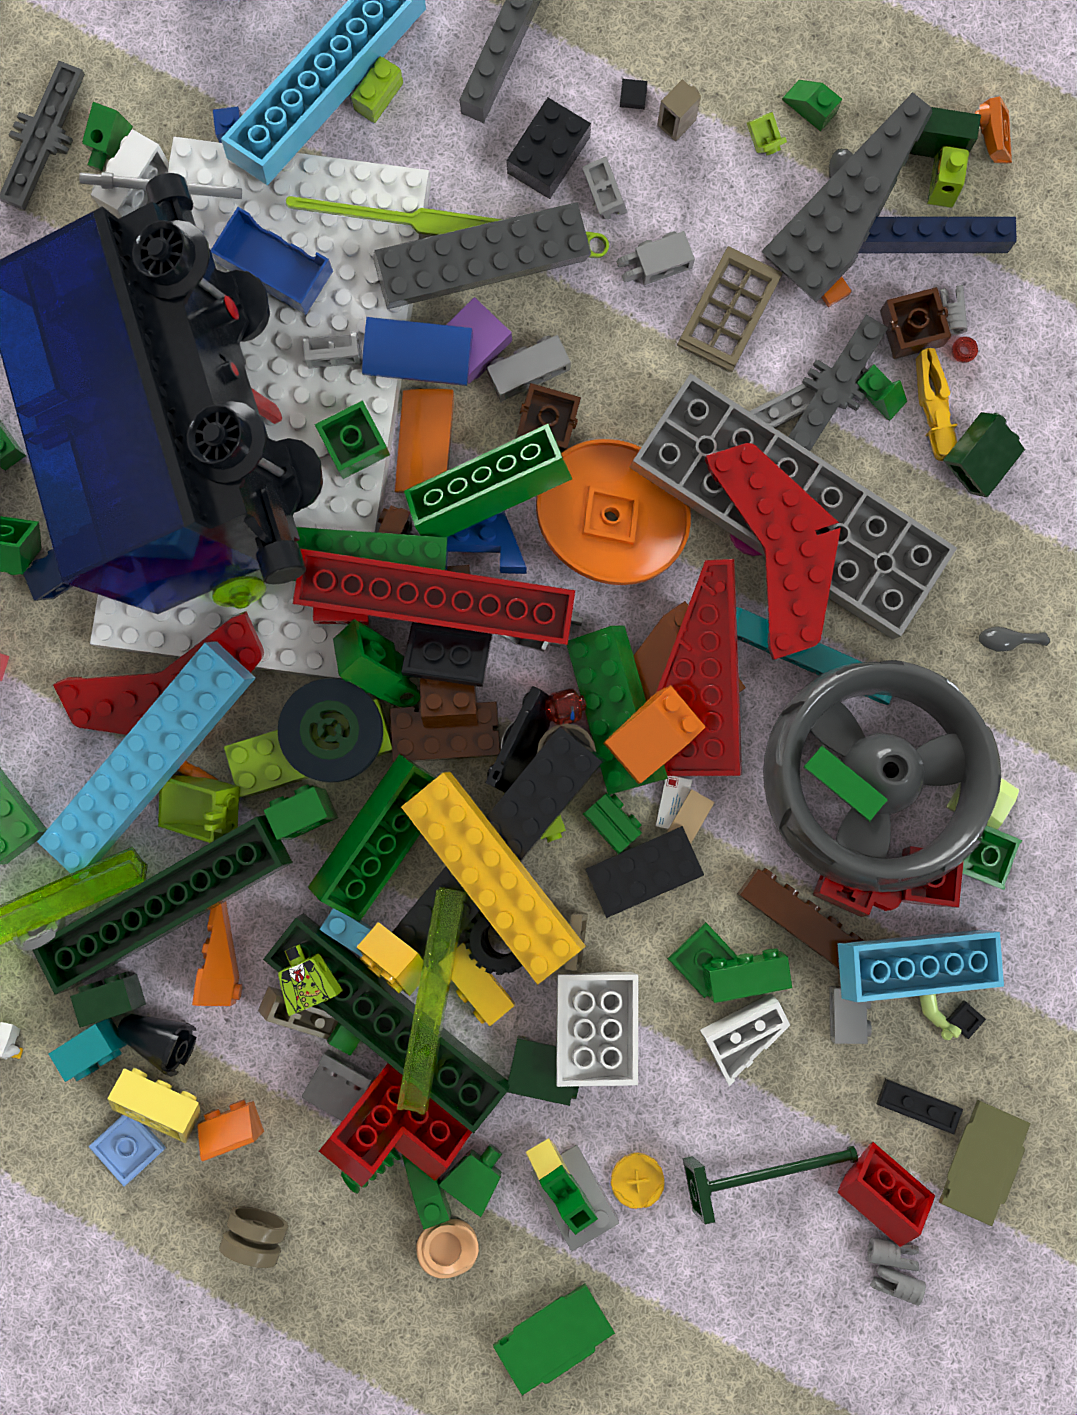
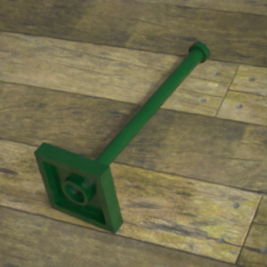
[682,1146,858,1225]

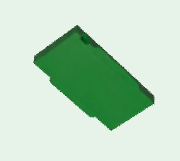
[493,1283,615,1396]

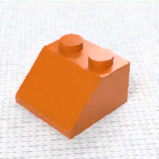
[197,1099,264,1161]

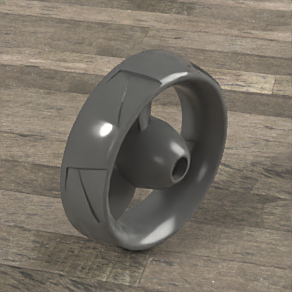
[763,660,1001,892]

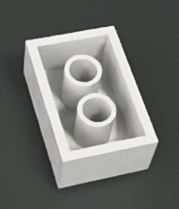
[91,129,169,219]

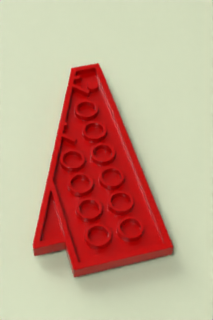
[656,559,742,776]

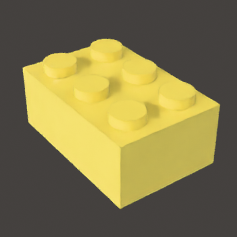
[107,1068,201,1144]

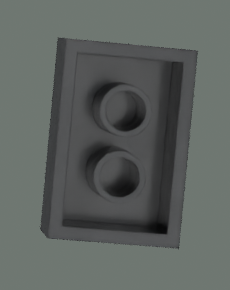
[506,97,591,199]

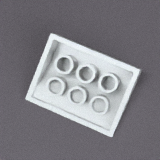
[556,972,638,1087]

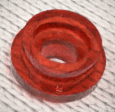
[951,337,978,363]

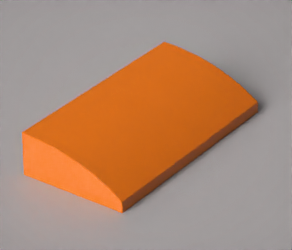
[395,389,455,493]

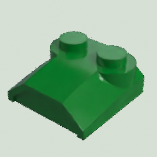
[962,825,1022,890]

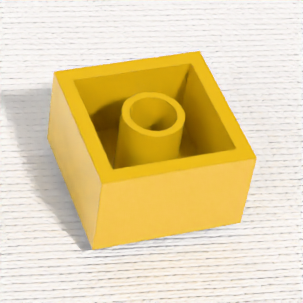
[357,922,431,996]

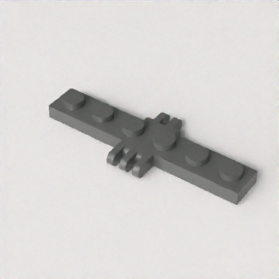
[0,61,85,211]
[788,314,888,451]

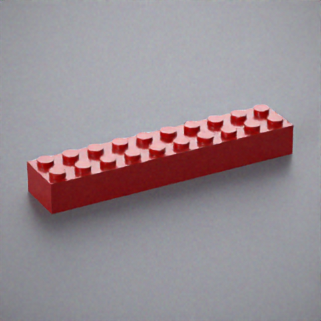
[293,549,576,645]

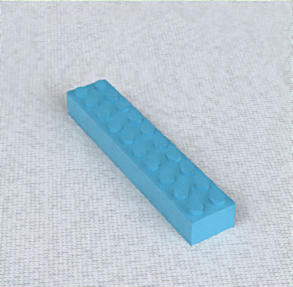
[221,0,426,186]
[37,642,256,878]

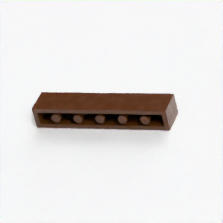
[737,867,864,969]

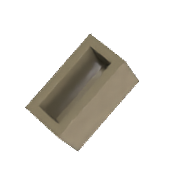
[657,79,701,142]

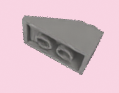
[531,1145,619,1252]

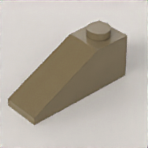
[258,986,339,1040]

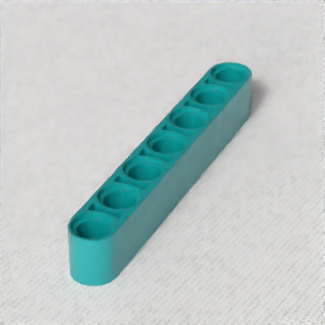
[736,607,893,705]

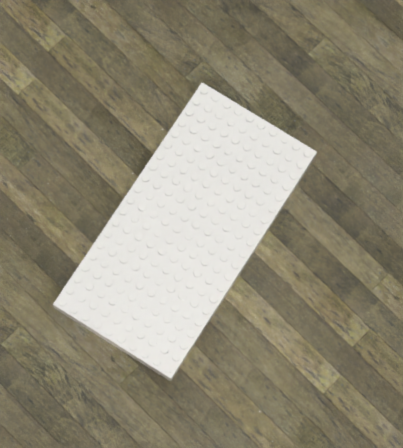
[90,137,431,680]

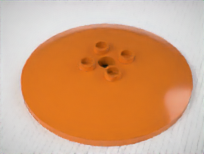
[536,439,691,585]

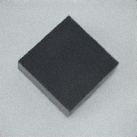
[619,78,648,110]
[946,1000,986,1039]

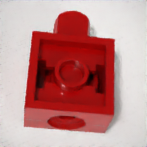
[812,875,902,917]

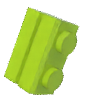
[351,56,403,123]

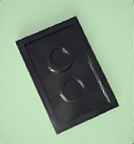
[401,622,492,687]

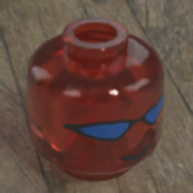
[545,688,586,725]

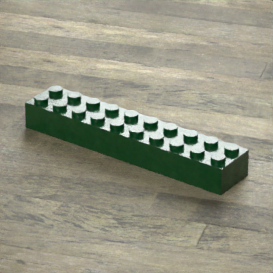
[32,815,293,995]
[263,913,510,1134]

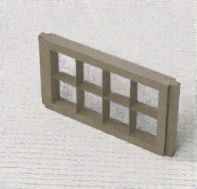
[677,246,783,372]

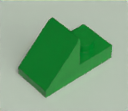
[855,364,907,421]

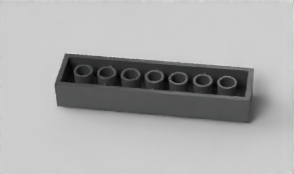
[373,202,591,309]

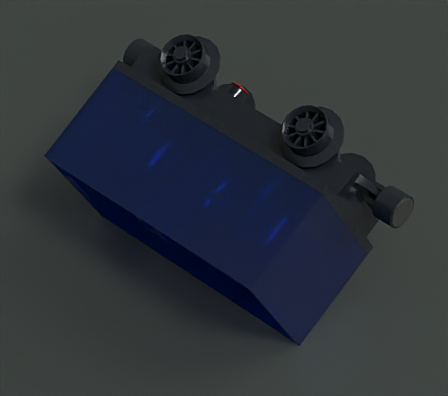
[0,173,323,614]

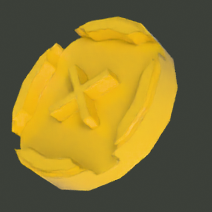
[611,1152,664,1209]

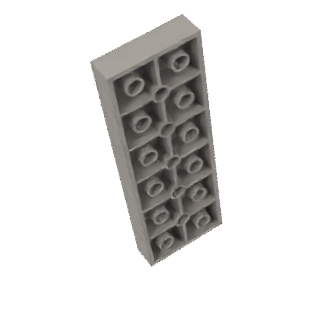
[630,373,957,640]

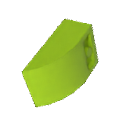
[158,775,239,843]

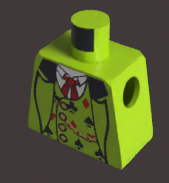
[278,944,342,1016]

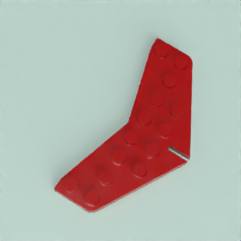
[705,443,841,660]
[53,611,264,735]

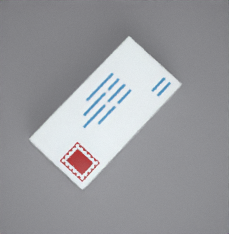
[655,776,692,829]

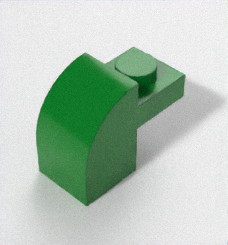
[539,1165,598,1235]

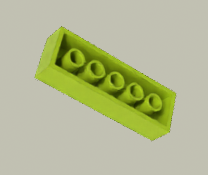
[224,699,392,798]

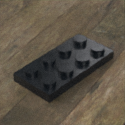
[585,826,704,918]

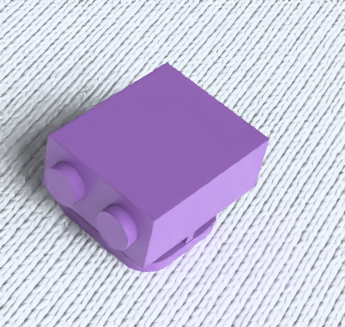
[446,297,512,384]

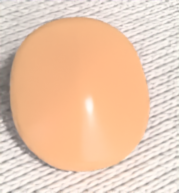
[416,1219,479,1279]

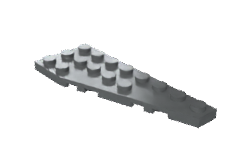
[762,92,933,302]

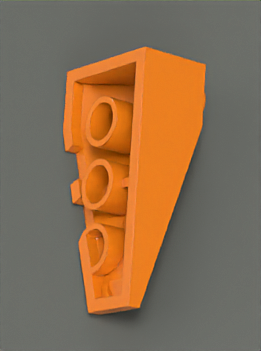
[192,901,242,1006]

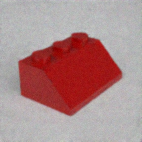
[837,1142,935,1247]

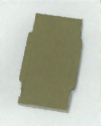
[939,1100,1031,1226]

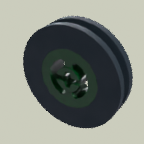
[278,678,383,783]

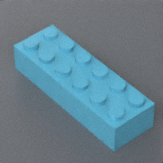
[838,930,1004,1002]

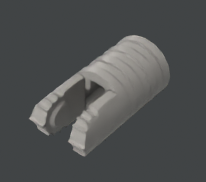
[940,285,968,336]
[867,1237,919,1271]
[870,1265,926,1306]

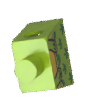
[927,146,969,208]

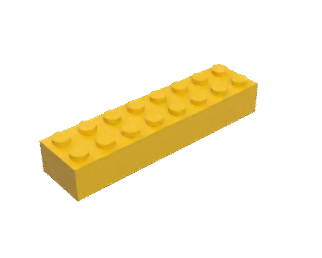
[401,772,586,985]

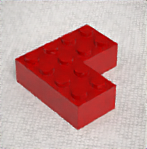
[319,1063,472,1187]

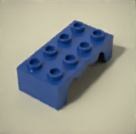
[211,207,333,315]

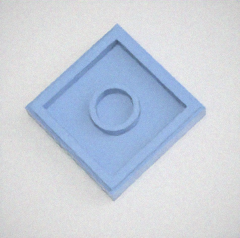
[88,1115,166,1187]

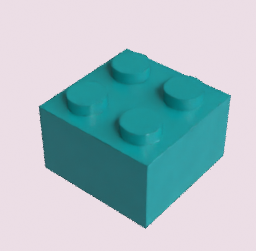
[48,1018,127,1082]

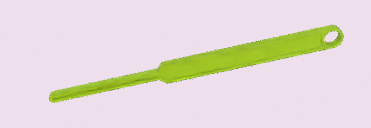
[286,196,609,258]

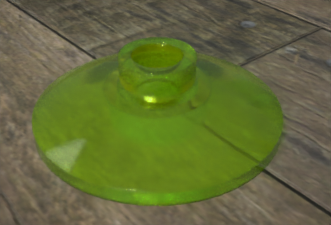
[212,576,266,609]

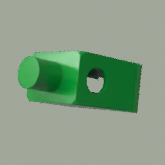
[82,102,133,172]
[439,1144,502,1217]

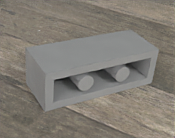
[487,335,571,402]

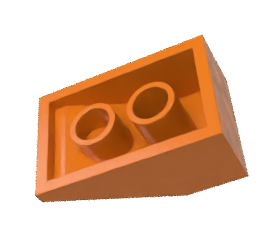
[604,685,705,784]

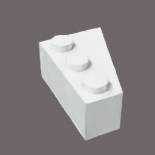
[700,994,790,1086]

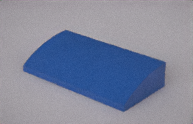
[362,317,473,386]

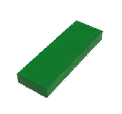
[803,746,888,822]

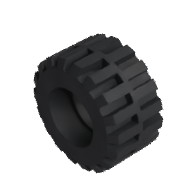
[465,912,523,975]

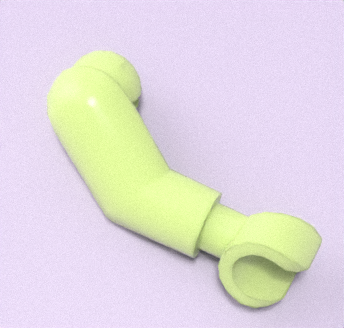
[919,994,961,1040]

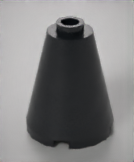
[118,1014,197,1077]

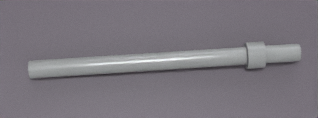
[79,172,242,199]

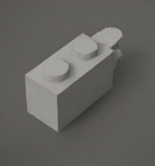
[616,231,695,285]

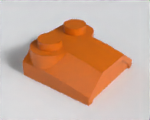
[975,96,1012,164]

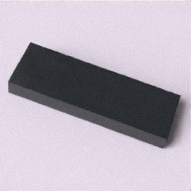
[876,1078,963,1134]

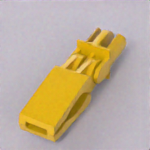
[915,348,958,461]

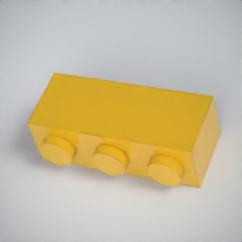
[438,941,515,1026]

